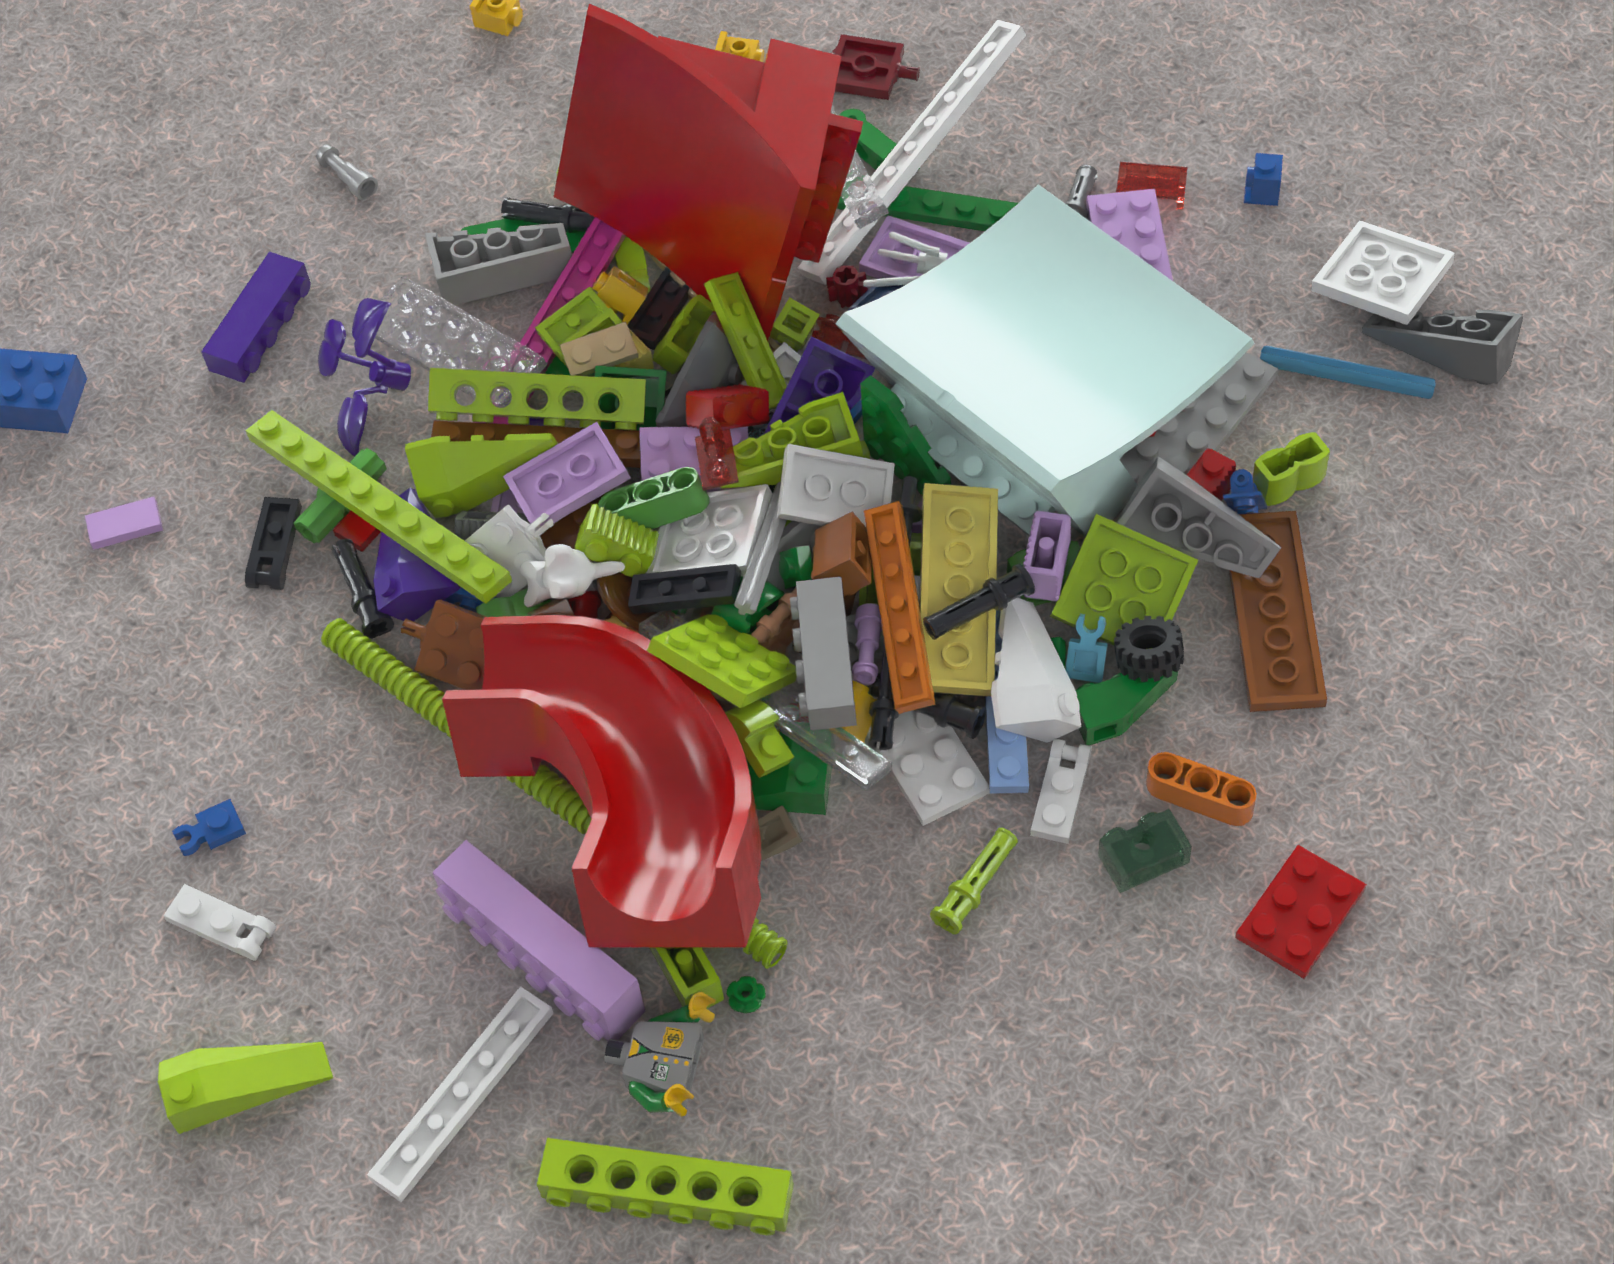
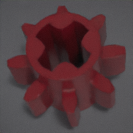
[826,265,868,308]

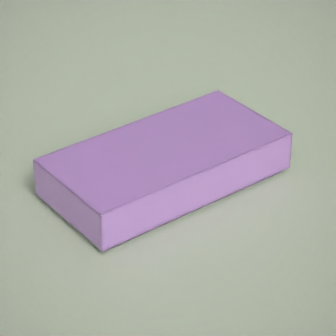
[85,496,163,550]

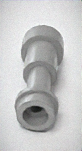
[316,144,378,201]

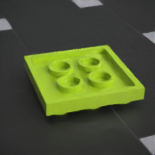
[1050,514,1198,649]
[647,614,797,708]

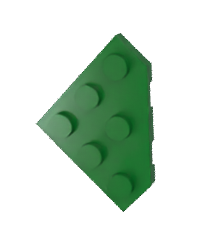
[860,375,951,496]

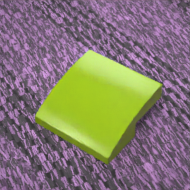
[535,287,632,367]

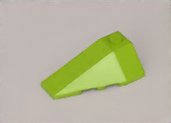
[712,392,864,488]
[405,433,559,518]
[158,1042,334,1134]

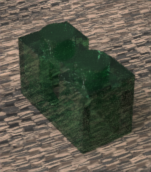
[1098,809,1192,893]

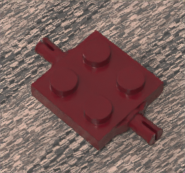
[831,34,920,100]

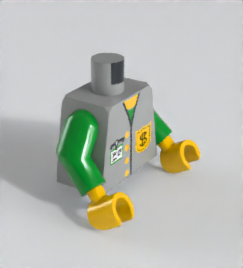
[604,992,716,1117]

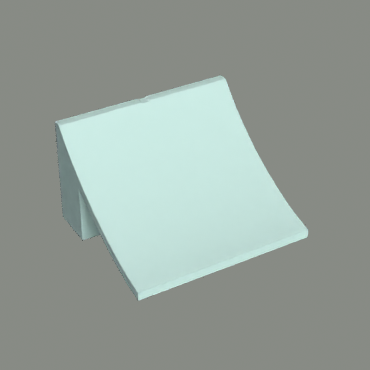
[835,184,1255,537]

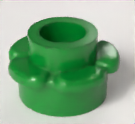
[726,976,766,1013]

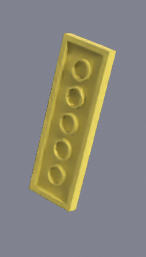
[919,483,998,696]

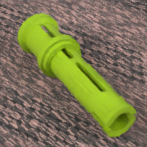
[930,827,1018,935]

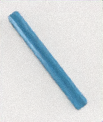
[1260,345,1436,399]

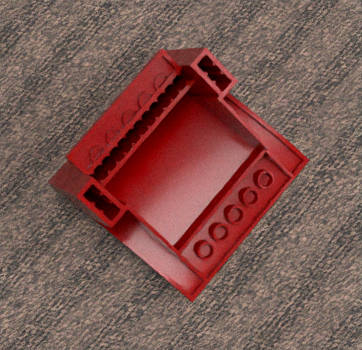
[553,4,863,341]

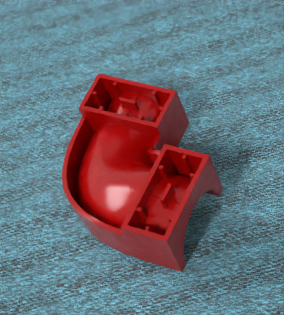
[442,615,762,948]

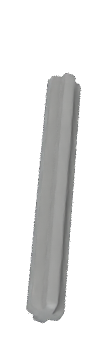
[734,482,787,615]

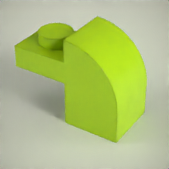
[725,700,794,778]

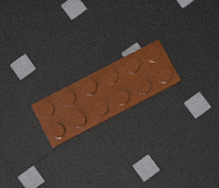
[1229,511,1327,712]

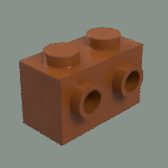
[811,511,872,597]

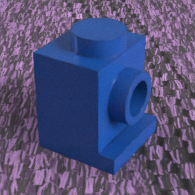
[1244,153,1283,206]

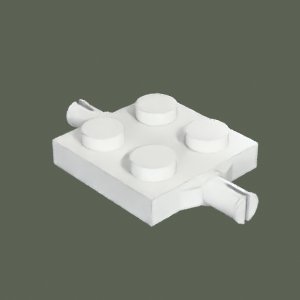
[465,504,553,598]

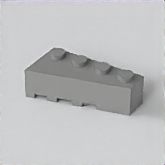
[425,223,572,308]
[790,577,857,730]

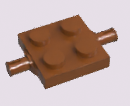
[401,599,487,690]

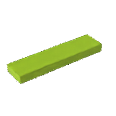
[704,272,787,411]

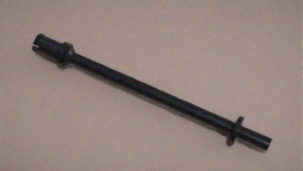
[868,476,922,750]

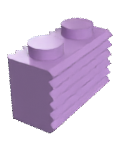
[1023,511,1071,601]

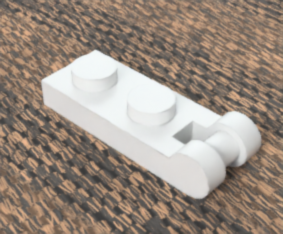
[1030,739,1092,844]
[163,884,276,961]

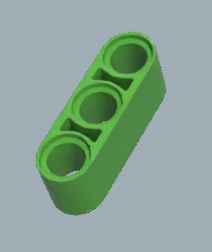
[598,467,710,529]

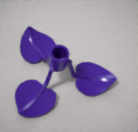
[318,298,411,457]

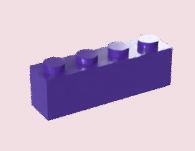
[201,252,311,383]

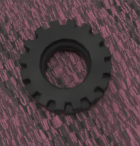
[1114,616,1184,682]

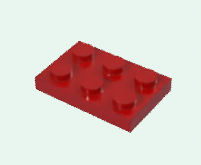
[1235,845,1367,979]

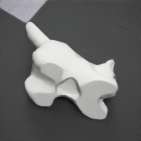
[520,544,625,608]

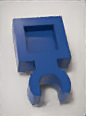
[172,799,246,856]

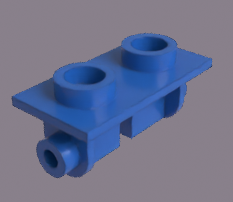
[1223,469,1267,514]

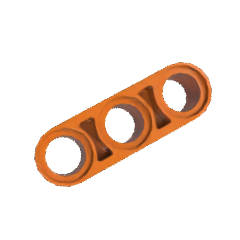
[1146,752,1257,826]

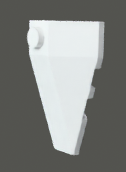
[991,598,1081,743]

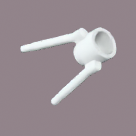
[863,232,948,287]

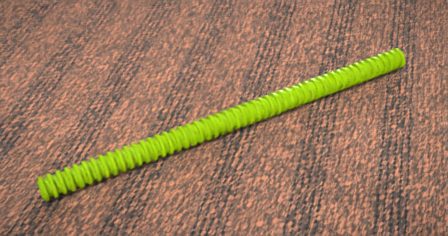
[321,618,788,969]

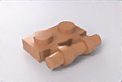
[751,588,800,655]

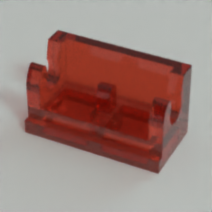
[1116,162,1188,210]

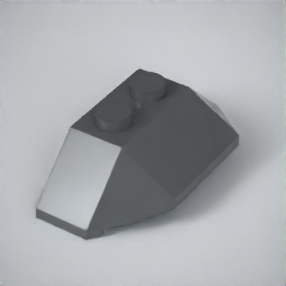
[655,311,743,427]

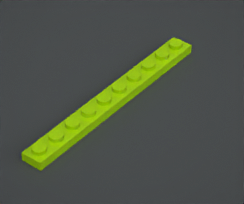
[245,410,512,604]

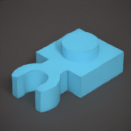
[1066,614,1108,683]

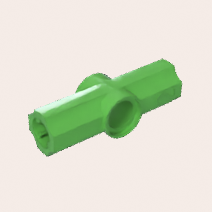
[294,448,387,544]

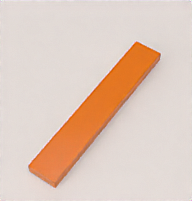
[864,501,935,714]

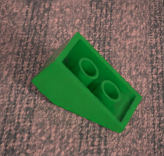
[746,724,834,815]

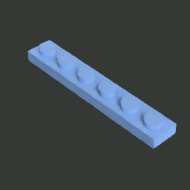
[984,610,1029,794]

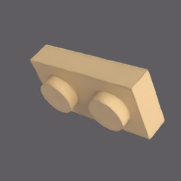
[560,322,638,376]

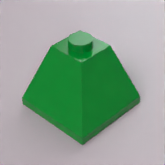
[595,366,667,431]

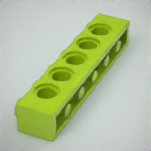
[428,368,646,430]
[537,1138,794,1235]

